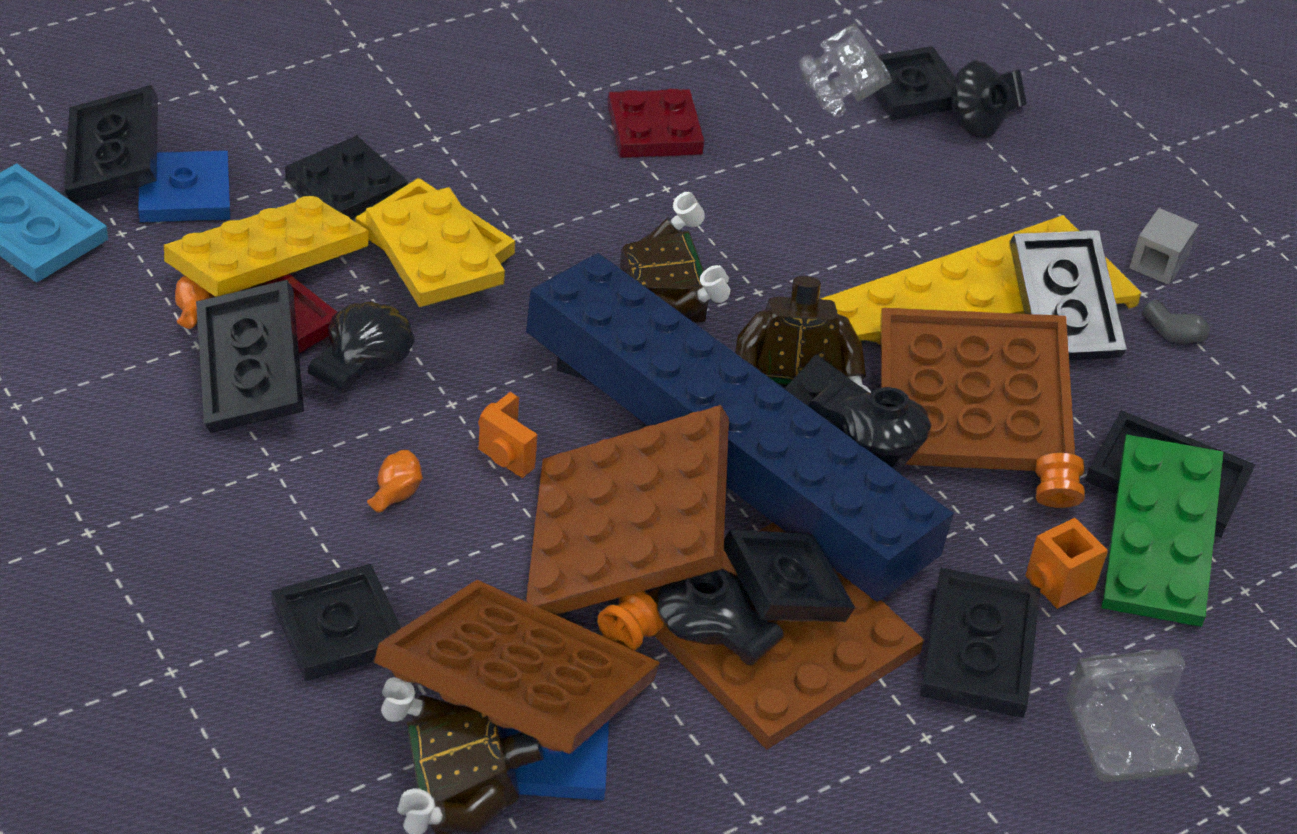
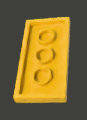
[164,196,369,297]

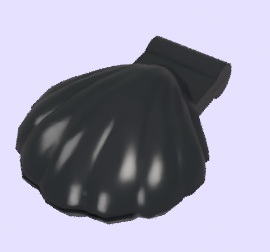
[951,60,1027,138]
[308,301,415,393]
[808,381,932,457]
[657,568,784,666]

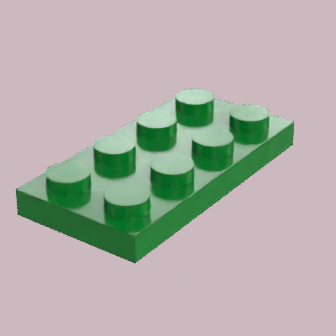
[1101,434,1223,627]

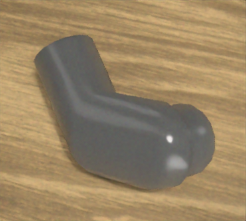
[1142,300,1210,344]

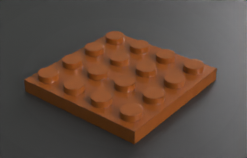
[880,308,1075,471]
[526,405,729,615]
[648,523,924,750]
[374,580,660,754]

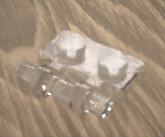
[799,23,893,117]

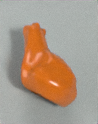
[175,275,215,329]
[367,449,423,513]

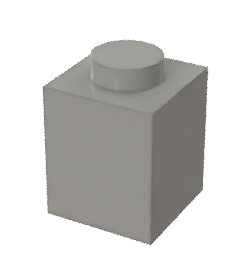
[1129,208,1199,285]

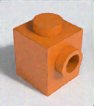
[1025,518,1108,609]

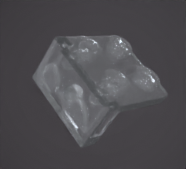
[1066,648,1199,782]

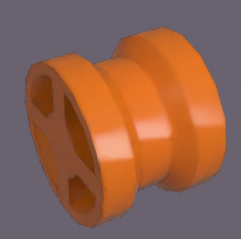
[1035,453,1085,508]
[597,591,663,651]

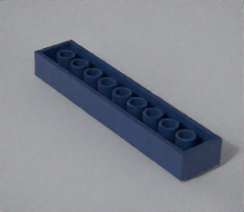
[526,253,954,602]

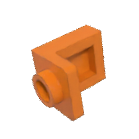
[478,392,538,478]

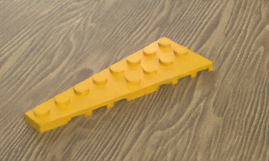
[821,215,1142,345]

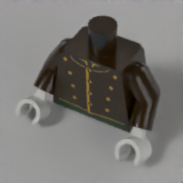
[620,192,730,322]
[735,276,871,393]
[381,677,544,834]

